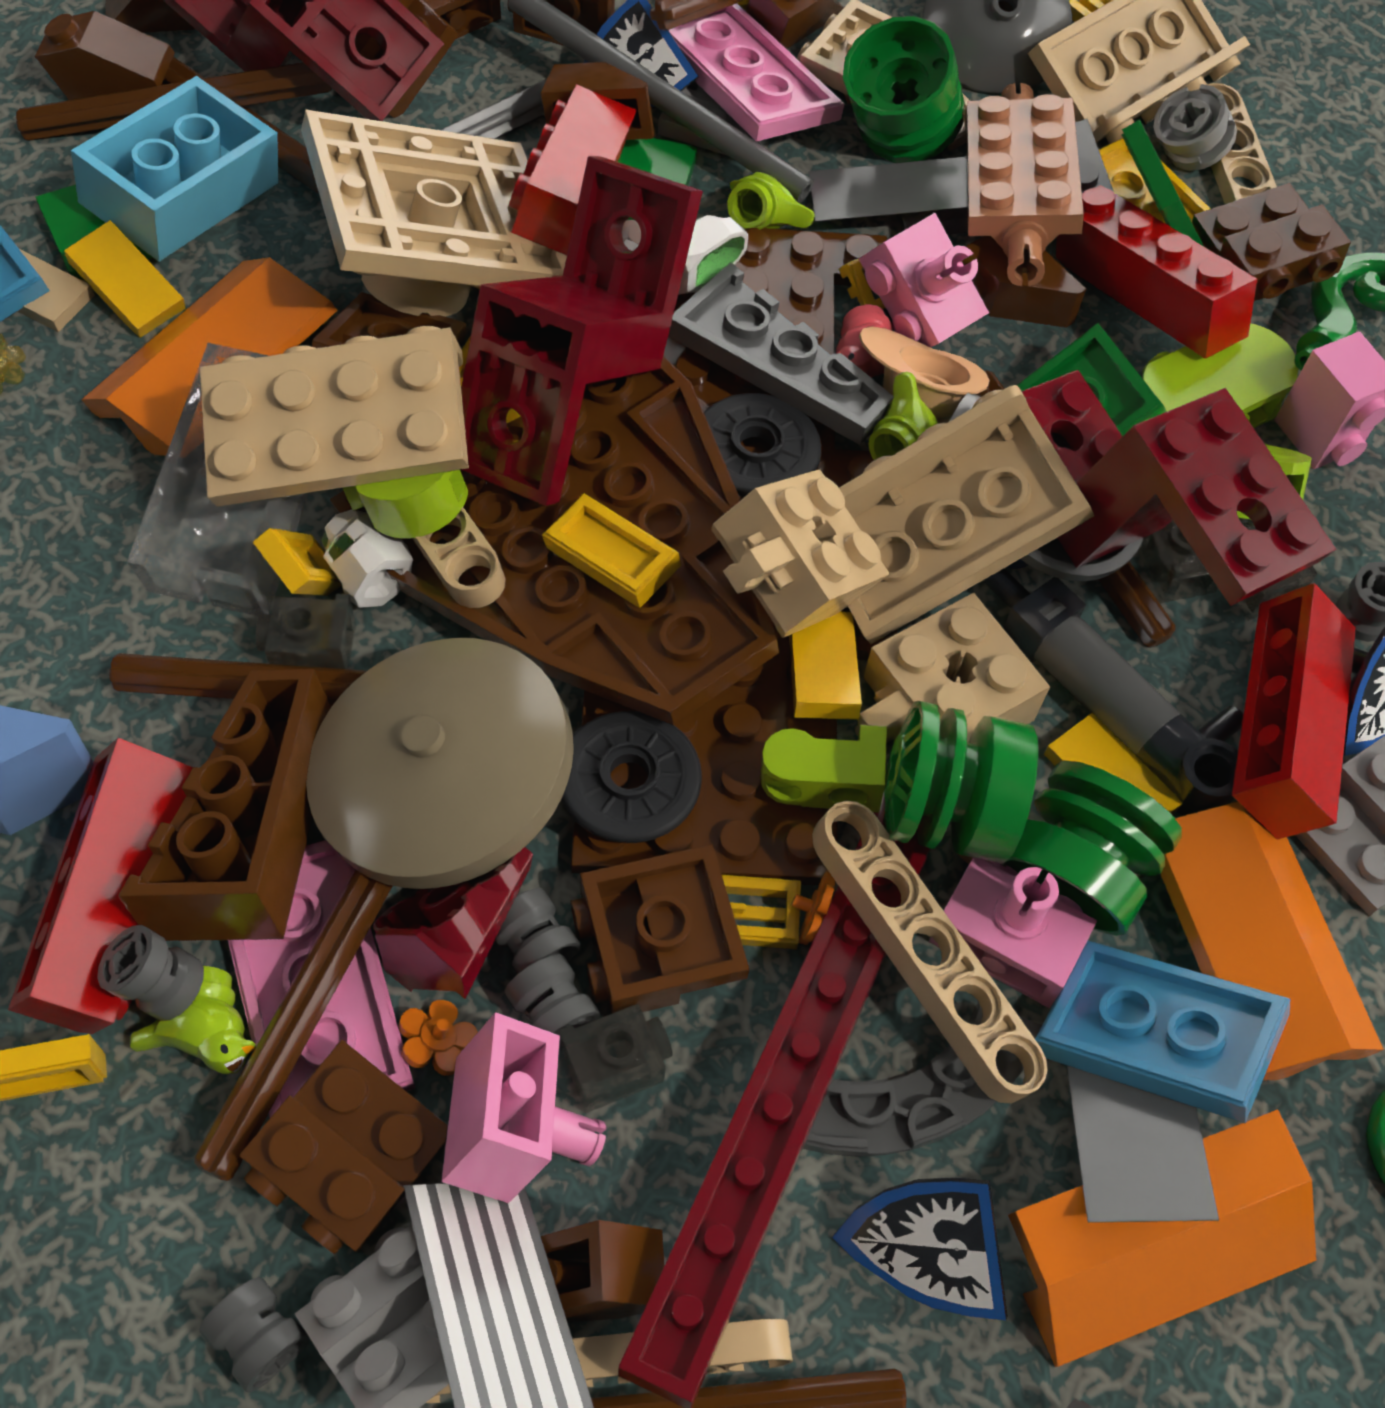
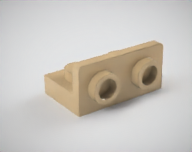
[797,0,892,95]

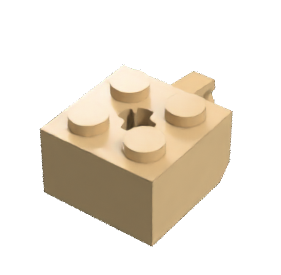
[711,469,890,638]
[855,593,1050,743]

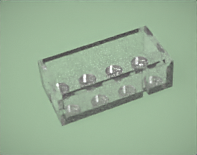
[127,343,309,618]

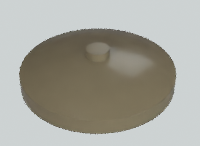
[306,638,574,889]

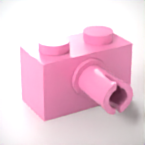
[859,213,989,348]
[1274,331,1385,469]
[929,857,1097,1008]
[441,1012,606,1203]

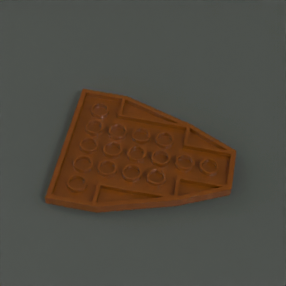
[330,355,779,725]

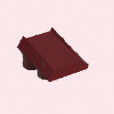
[373,847,533,999]

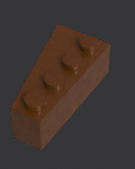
[118,669,331,941]

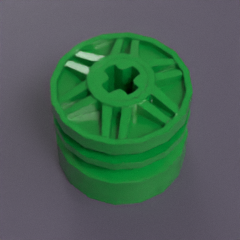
[843,16,965,163]
[884,701,1038,864]
[1000,760,1182,936]

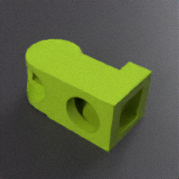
[760,725,887,812]

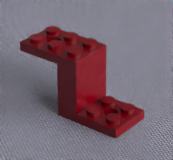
[163,0,444,121]
[461,156,703,506]
[1021,370,1337,606]

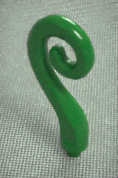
[1294,252,1385,371]

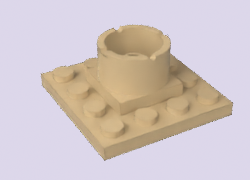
[301,110,567,317]

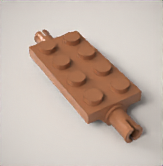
[967,83,1084,286]

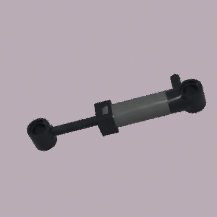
[982,568,1244,816]

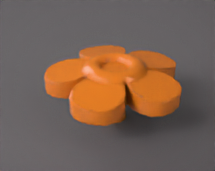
[791,871,835,945]
[398,1000,478,1076]

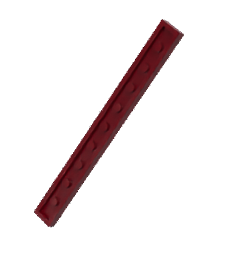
[618,793,931,1408]

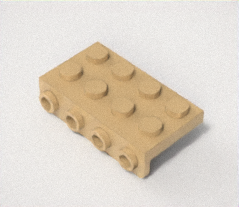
[1028,0,1250,144]
[200,326,469,507]
[839,385,1094,644]

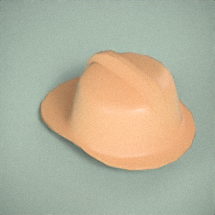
[859,327,990,423]

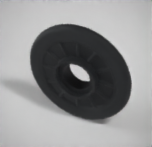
[704,393,821,497]
[561,711,702,843]

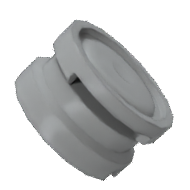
[1153,84,1237,171]

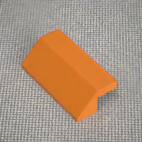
[81,257,338,456]
[1161,802,1384,1080]
[1008,1109,1316,1367]

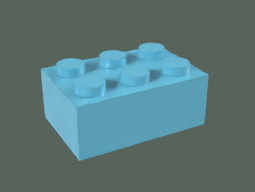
[71,76,278,262]

